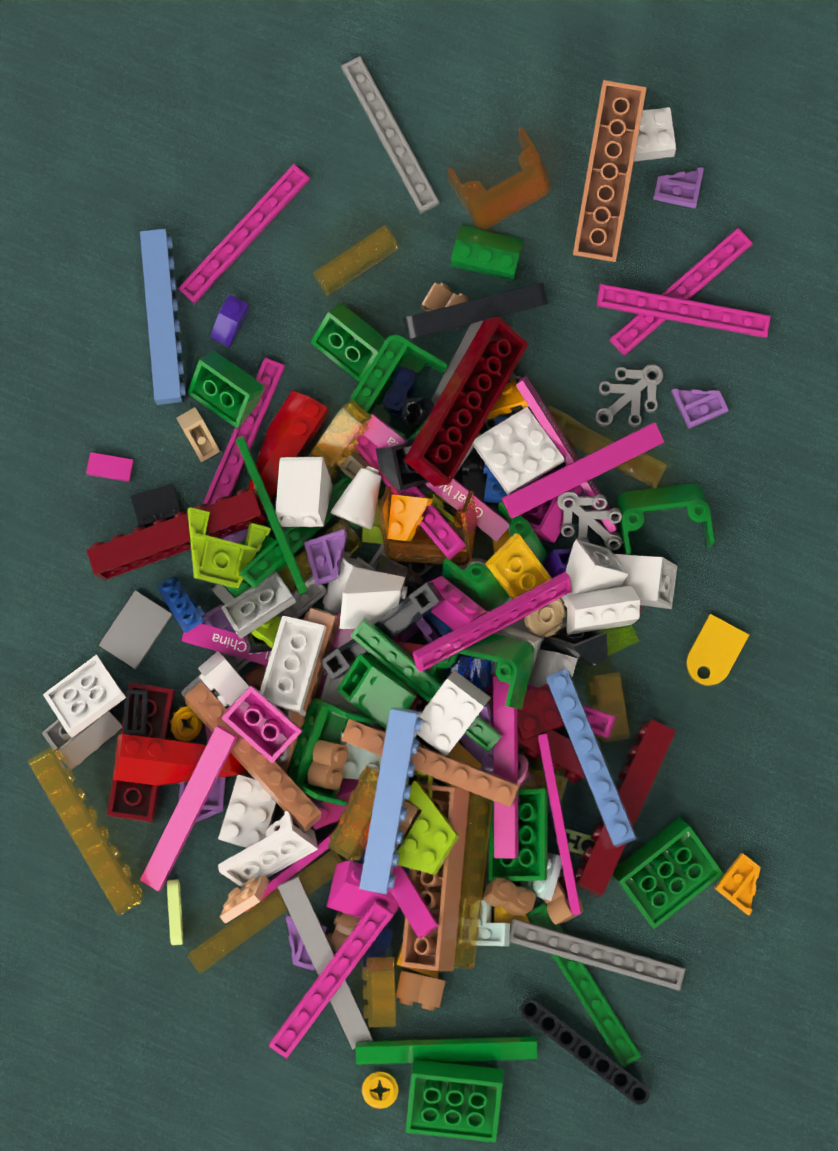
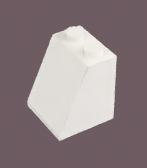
[276,457,333,527]
[561,540,628,607]
[614,554,677,609]
[339,567,408,629]

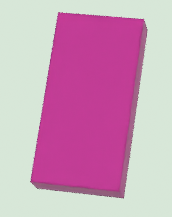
[86,452,134,482]

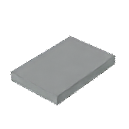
[221,571,296,639]
[99,590,172,670]

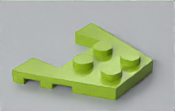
[188,507,271,588]
[396,781,459,875]

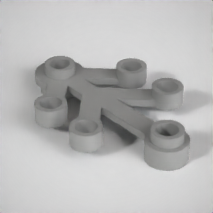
[595,364,663,427]
[557,490,622,551]

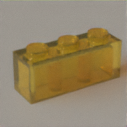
[589,672,630,744]
[362,957,396,1027]

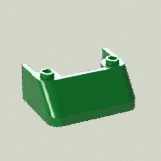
[350,335,448,438]
[617,483,714,555]
[443,501,546,612]
[430,630,535,709]
[287,698,375,806]

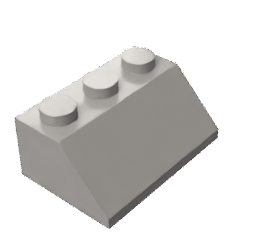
[42,710,122,770]

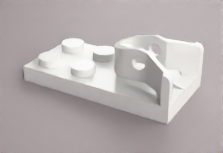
[260,616,326,716]
[218,811,318,887]

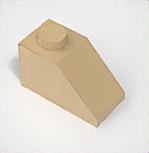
[176,408,220,462]

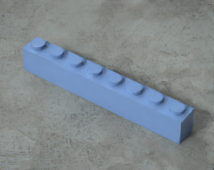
[140,229,186,405]
[546,668,638,847]
[359,707,423,894]

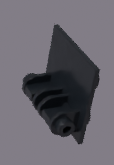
[461,457,487,500]
[131,483,181,528]

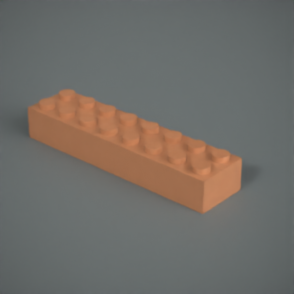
[573,80,647,262]
[401,785,470,971]

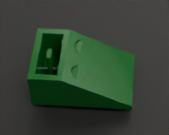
[337,653,416,729]

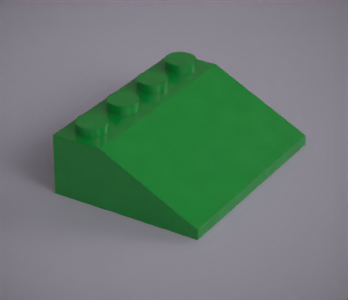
[489,789,547,882]
[612,817,723,929]
[406,1059,503,1142]

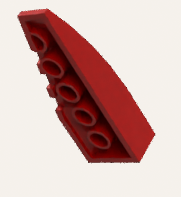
[248,391,329,511]
[113,734,248,785]

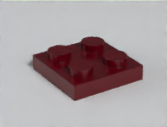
[517,683,565,741]

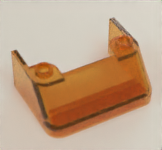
[448,127,551,229]
[378,486,476,565]

